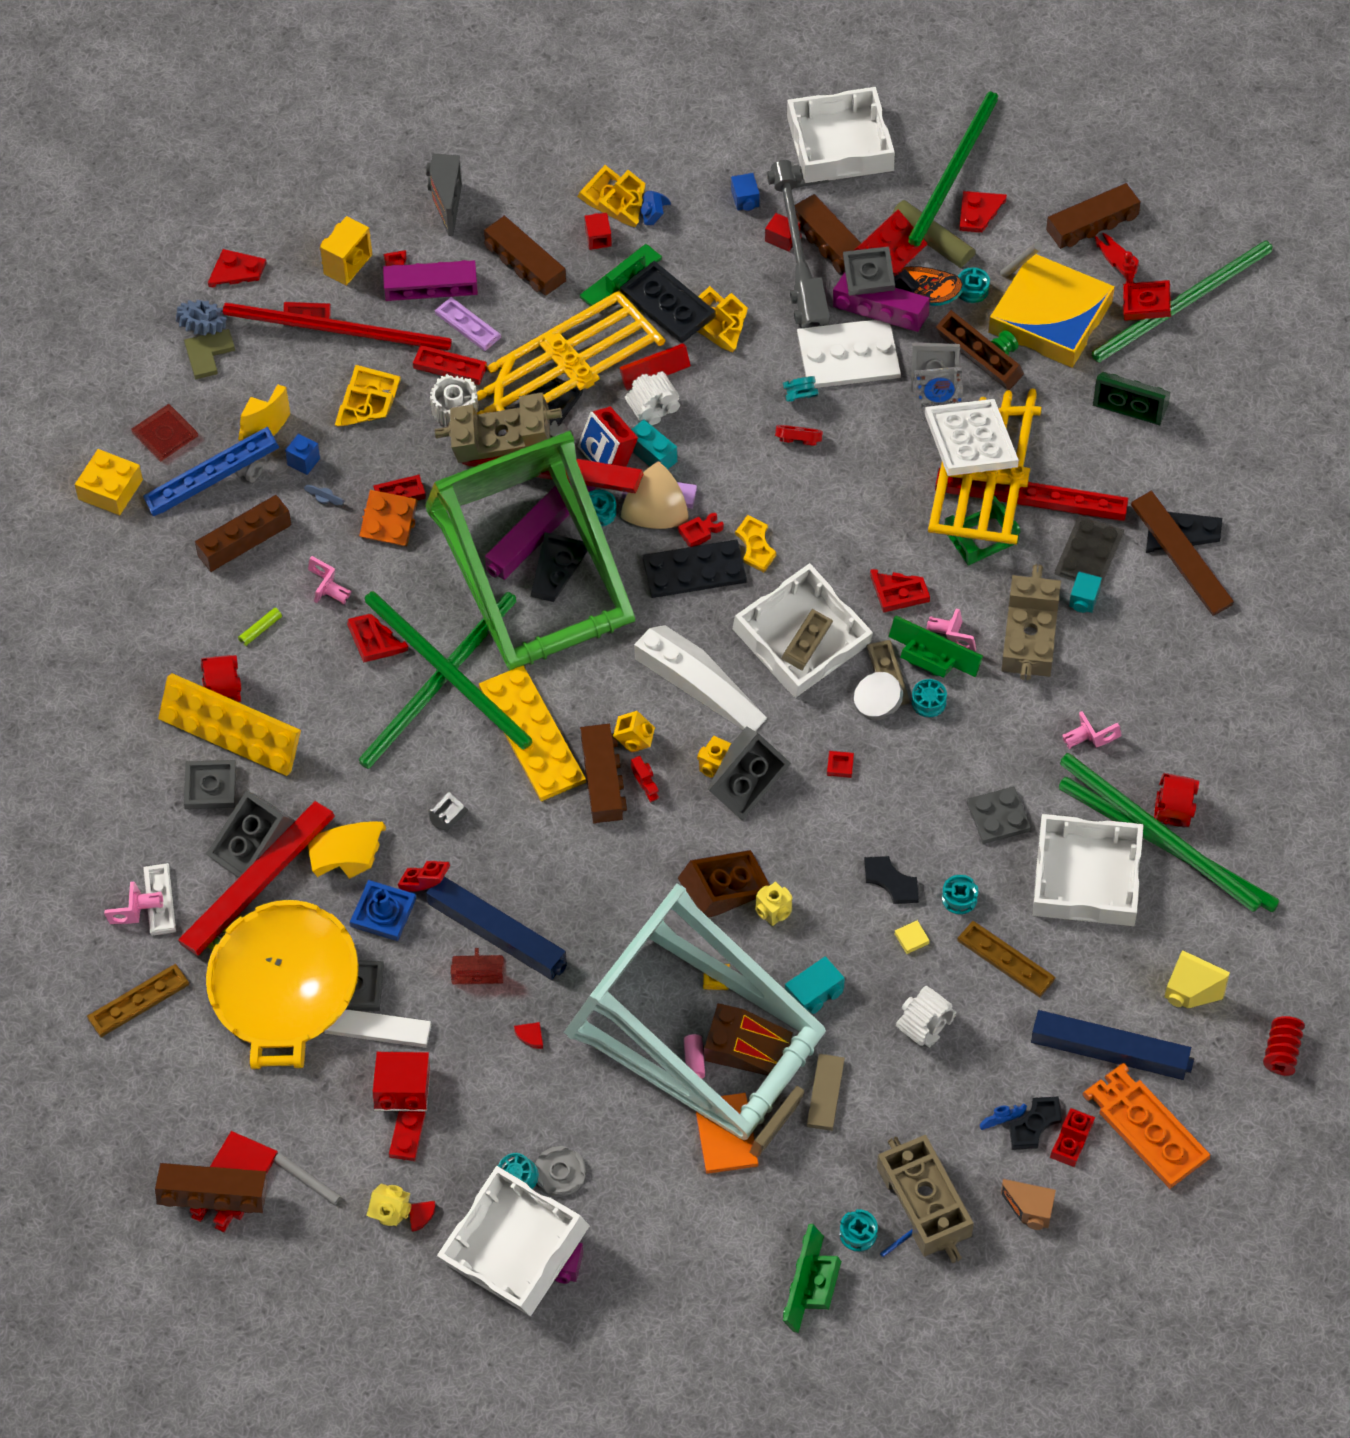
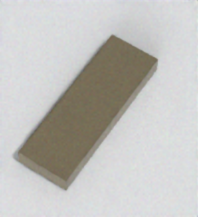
[781,609,833,671]
[867,640,910,705]
[807,1054,845,1131]
[749,1086,804,1157]

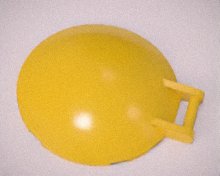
[206,900,358,1069]

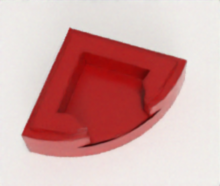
[384,250,407,266]
[514,1022,543,1049]
[410,1201,436,1232]

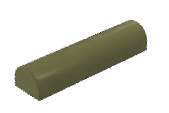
[892,200,976,268]

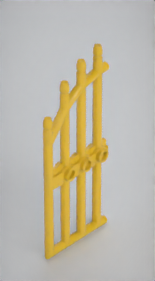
[477,290,665,432]
[928,388,1042,545]

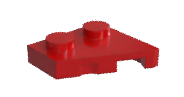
[959,191,1007,233]
[347,614,409,663]

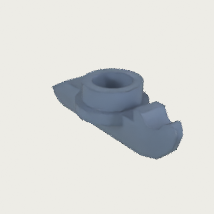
[304,485,345,505]

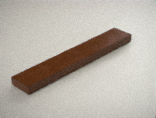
[1131,490,1234,616]

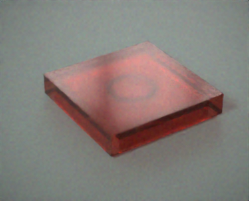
[131,404,198,462]

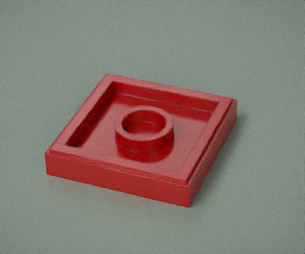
[1123,280,1171,321]

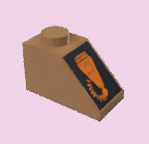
[1001,1179,1056,1230]

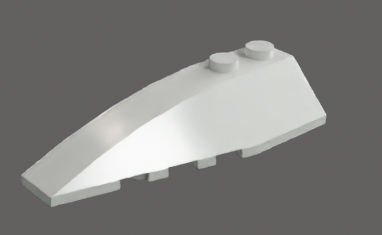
[634,625,767,731]

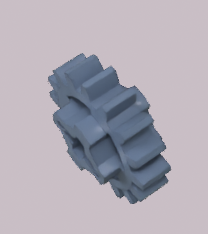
[176,300,227,335]

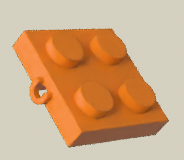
[359,490,418,547]

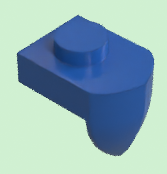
[641,191,671,225]

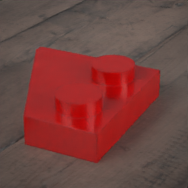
[208,249,267,287]
[870,569,930,613]

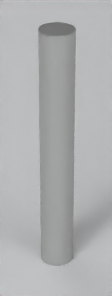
[1000,242,1042,277]
[274,1153,341,1205]

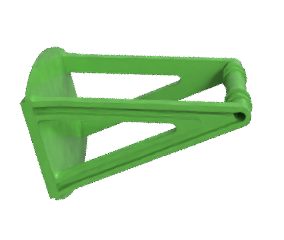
[425,431,635,671]

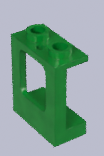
[944,496,1020,566]

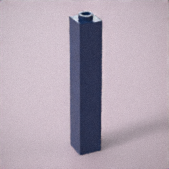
[426,876,567,980]
[1031,1010,1194,1080]

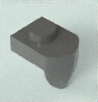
[428,792,468,830]

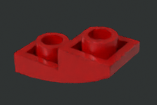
[398,861,450,892]
[1050,1108,1095,1168]

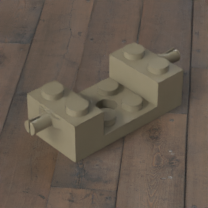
[435,393,562,463]
[1001,564,1061,680]
[877,1134,974,1263]

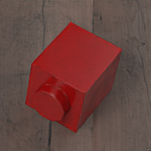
[584,213,612,250]
[765,213,802,252]

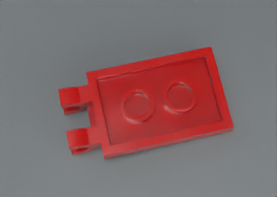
[190,1131,278,1232]

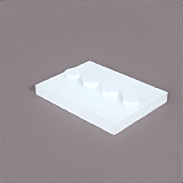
[797,320,901,388]
[925,399,1019,476]

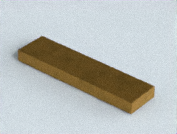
[957,921,1056,998]
[87,963,189,1038]

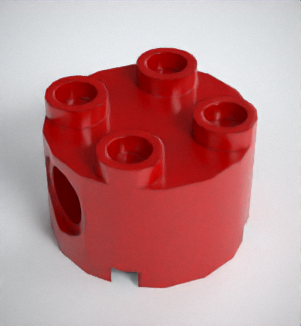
[201,655,241,702]
[1154,773,1199,828]

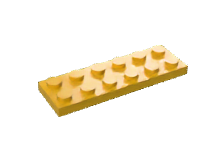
[479,665,586,801]
[158,673,301,776]

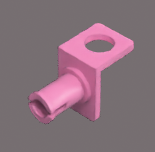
[308,556,351,605]
[927,609,976,652]
[1062,711,1121,749]
[104,881,163,924]

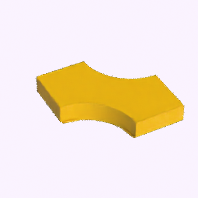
[735,515,777,573]

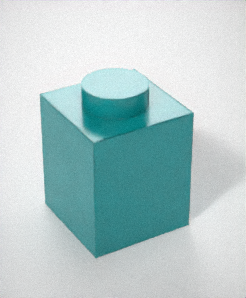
[1069,571,1102,613]

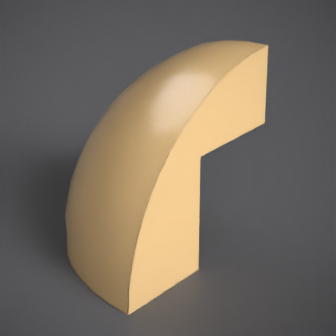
[621,461,688,529]

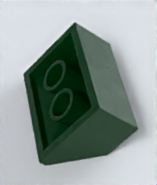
[1093,372,1171,426]

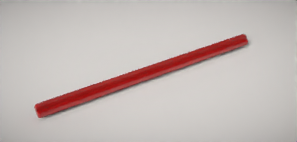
[223,303,452,350]

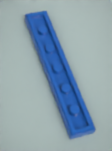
[143,426,279,516]

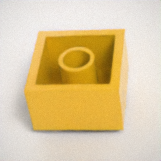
[320,216,373,286]
[74,449,143,515]

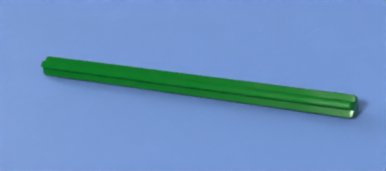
[908,91,999,247]
[1091,240,1273,363]
[365,591,532,750]
[359,592,517,769]
[1060,753,1262,912]
[1059,777,1280,912]

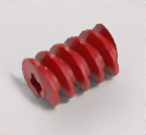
[1263,1016,1305,1076]

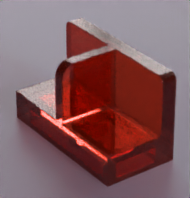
[451,948,504,984]

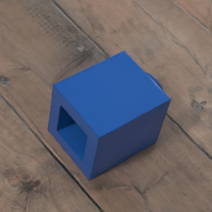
[731,173,759,211]
[285,434,320,475]

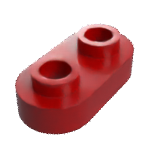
[775,425,823,446]

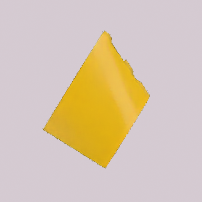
[577,165,646,227]
[697,286,748,353]
[335,365,401,427]
[238,384,290,441]
[308,821,386,879]

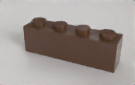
[1046,183,1141,249]
[795,194,861,274]
[484,215,566,296]
[936,310,1024,390]
[195,495,292,572]
[580,723,627,824]
[155,1163,267,1213]

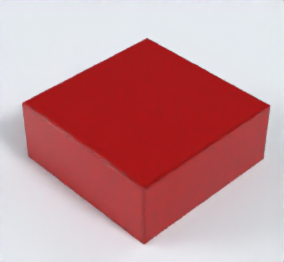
[827,751,854,778]

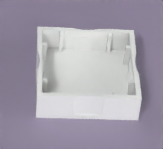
[787,87,895,183]
[732,563,873,698]
[1032,814,1143,926]
[437,1166,590,1317]

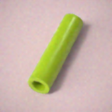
[238,607,282,646]

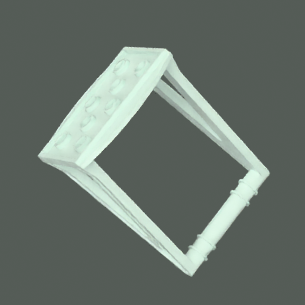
[564,884,826,1140]

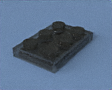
[1054,515,1124,589]

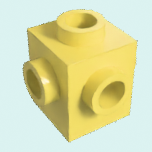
[755,881,793,926]
[367,1184,411,1226]

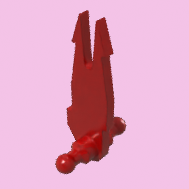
[1095,232,1139,284]

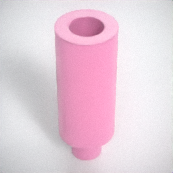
[684,1034,705,1079]

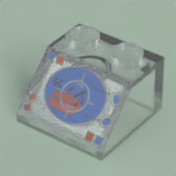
[912,366,964,422]

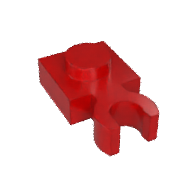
[678,512,724,547]
[631,756,659,802]

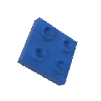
[350,880,416,941]

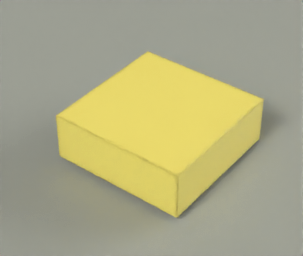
[895,920,930,954]

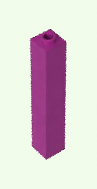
[485,483,596,580]

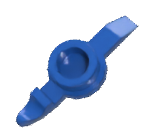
[979,1104,1027,1130]

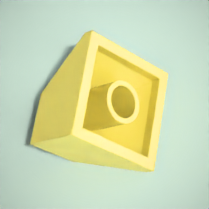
[1164,950,1230,1008]

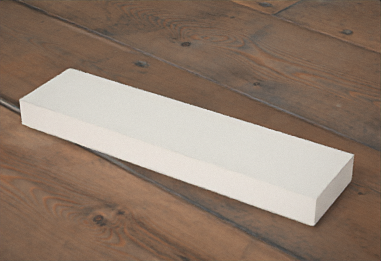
[324,1009,431,1048]

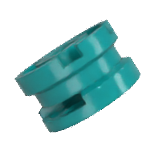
[958,267,990,303]
[783,376,819,402]
[589,489,617,527]
[912,679,947,717]
[942,875,978,914]
[498,1153,539,1189]
[840,1209,878,1251]

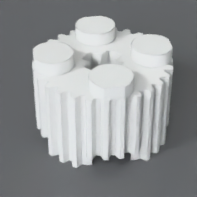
[625,371,680,425]
[430,374,478,427]
[896,986,956,1048]

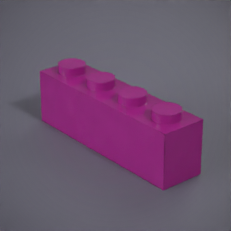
[383,260,478,301]
[833,273,930,332]

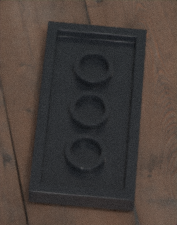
[620,261,716,344]
[643,539,747,598]

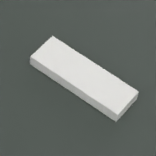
[143,863,176,936]

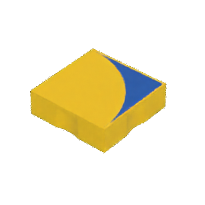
[988,254,1115,368]

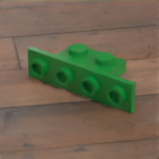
[580,244,662,306]
[888,616,983,678]
[783,1224,842,1333]

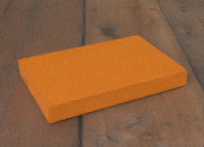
[696,1093,758,1174]

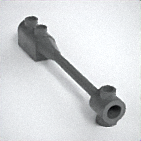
[767,160,830,328]

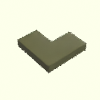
[184,329,235,380]

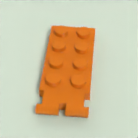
[1083,1063,1210,1189]

